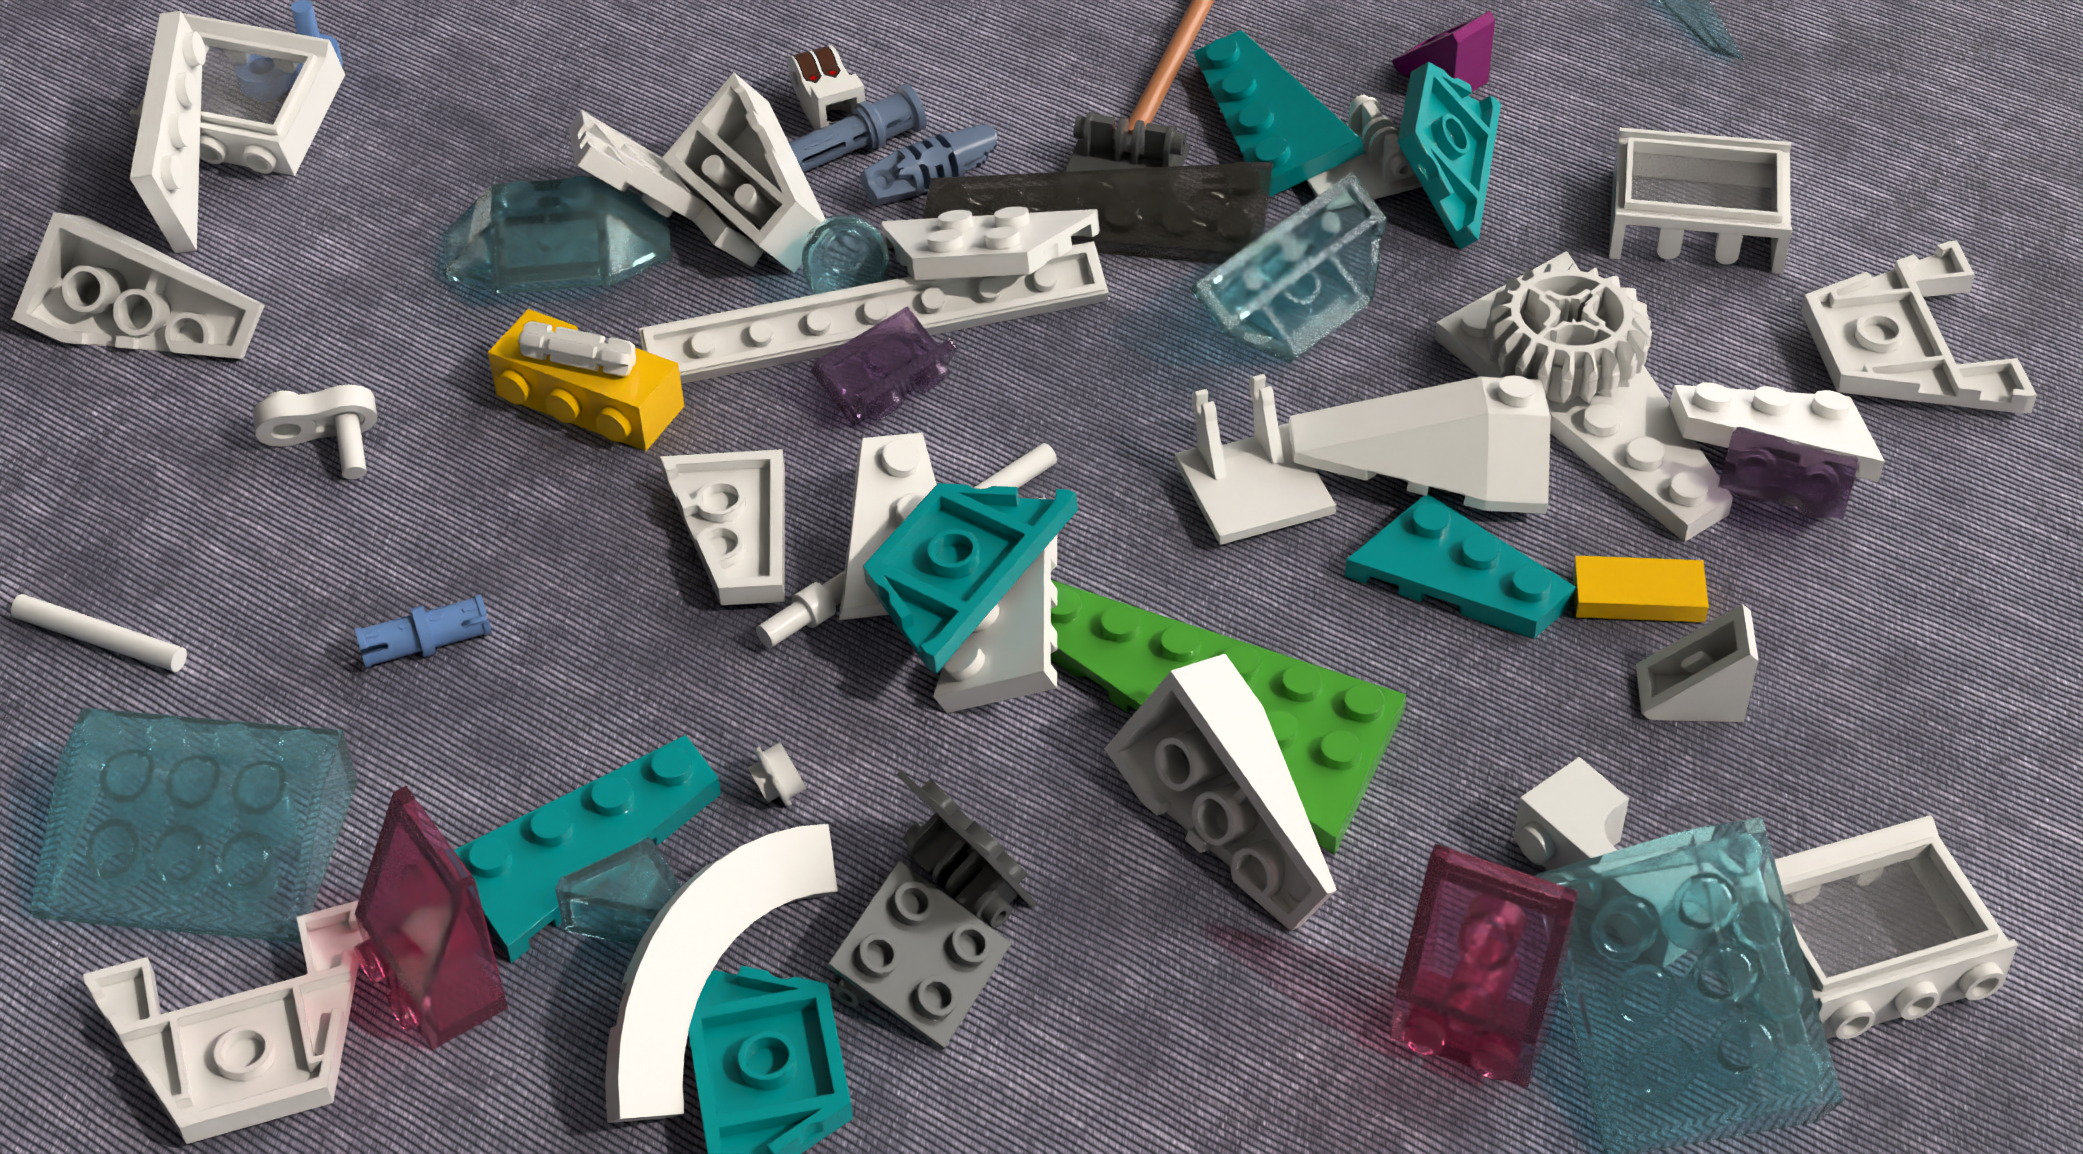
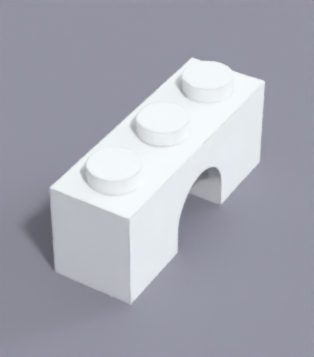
[1514,757,1732,970]

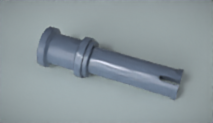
[788,83,927,172]

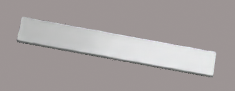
[639,241,1108,384]

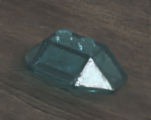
[1190,172,1387,363]
[442,176,672,295]

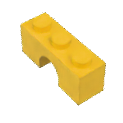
[488,309,684,451]

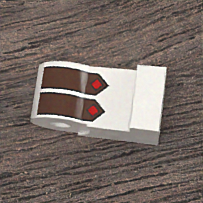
[788,45,865,130]

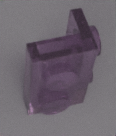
[811,306,958,427]
[1718,426,1859,520]

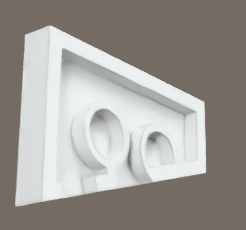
[1669,383,1885,482]
[839,432,936,620]
[660,449,785,605]

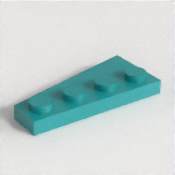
[1193,29,1366,199]
[445,735,721,963]

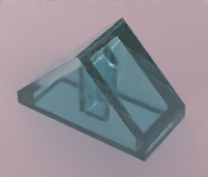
[555,838,681,946]

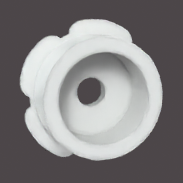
[748,742,807,806]

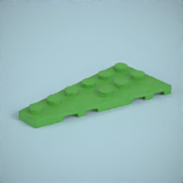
[1051,580,1407,855]

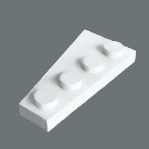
[130,11,206,253]
[933,497,1057,713]

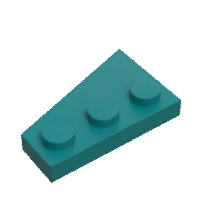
[1345,494,1576,639]

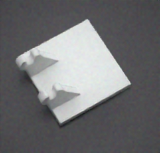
[1175,374,1336,545]

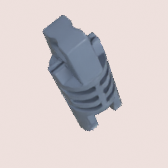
[859,123,999,206]

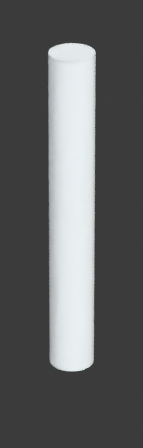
[11,594,187,672]

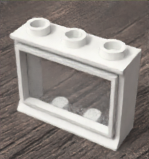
[129,13,345,176]
[1609,127,1792,274]
[1731,815,2018,1044]

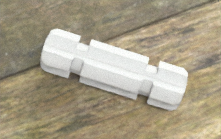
[518,321,636,377]

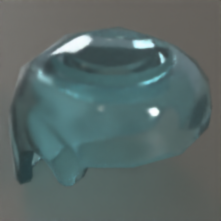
[801,215,889,295]

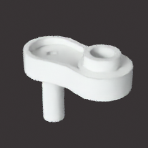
[253,385,377,479]

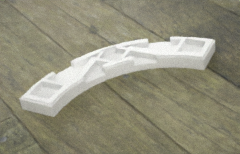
[605,824,838,1123]

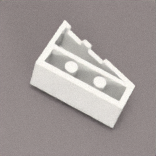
[662,72,831,273]

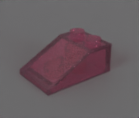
[354,786,508,1050]
[1390,844,1579,1087]

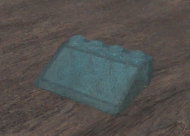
[30,708,358,943]
[1534,817,1844,1154]

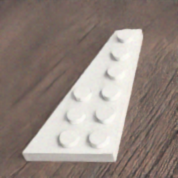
[1435,251,1733,542]

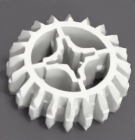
[1485,263,1652,404]

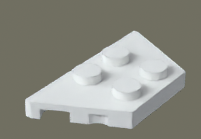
[881,207,1100,280]

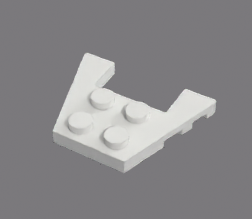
[569,110,765,267]
[1801,240,2037,414]
[83,900,366,1144]

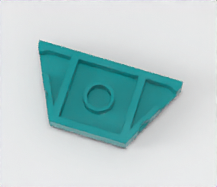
[1397,62,1501,250]
[863,483,1078,674]
[688,965,853,1154]

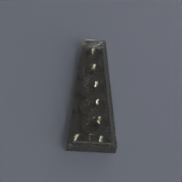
[923,162,1273,268]

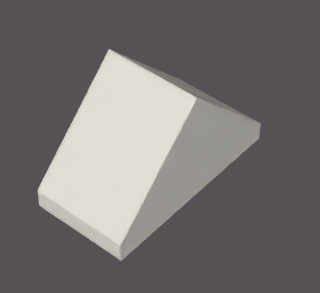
[1636,604,1758,722]

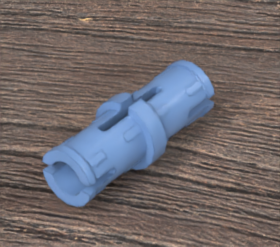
[354,594,492,668]

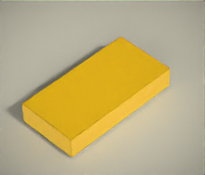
[1573,556,1709,622]

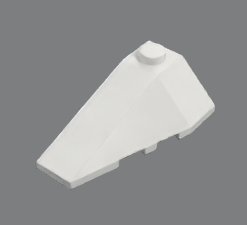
[12,212,265,359]
[1288,375,1551,514]
[1104,654,1337,931]

